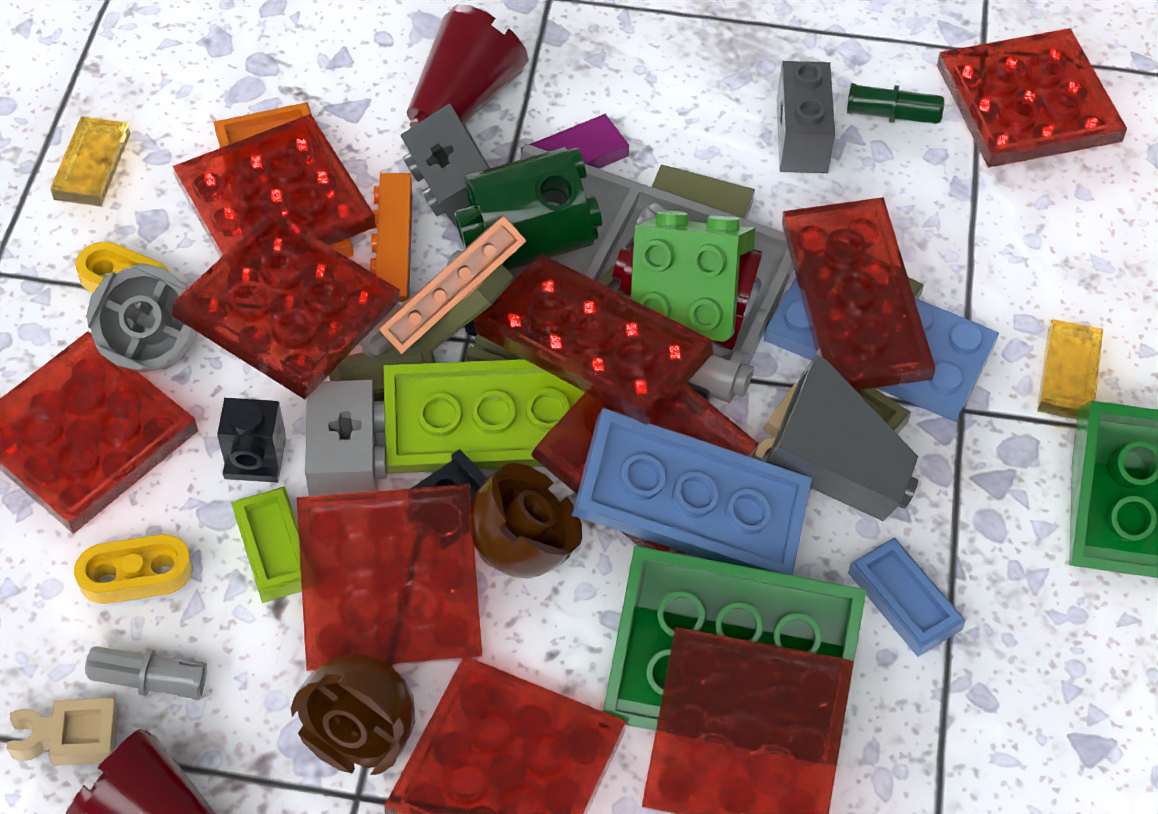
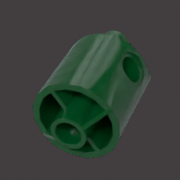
[454,147,602,270]

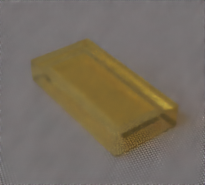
[50,116,130,207]
[1037,319,1104,420]

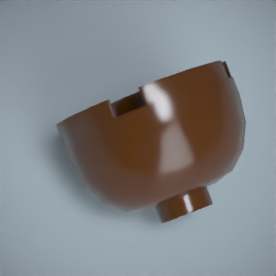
[468,462,582,579]
[290,653,416,775]

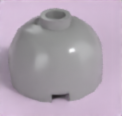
[86,263,199,373]

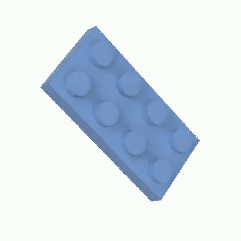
[764,254,999,423]
[572,408,812,575]

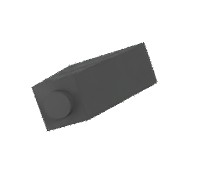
[766,355,919,521]

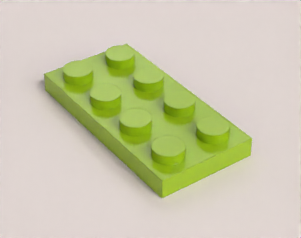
[383,356,602,474]

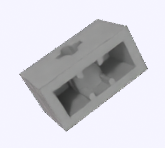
[305,380,387,503]

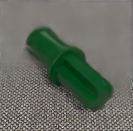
[847,83,945,124]

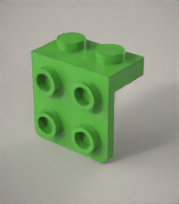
[630,210,756,342]

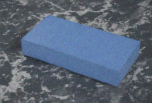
[848,537,966,657]

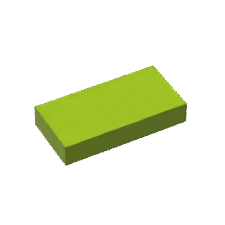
[231,486,317,603]

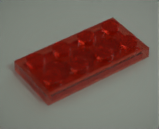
[782,197,936,391]
[473,254,713,425]

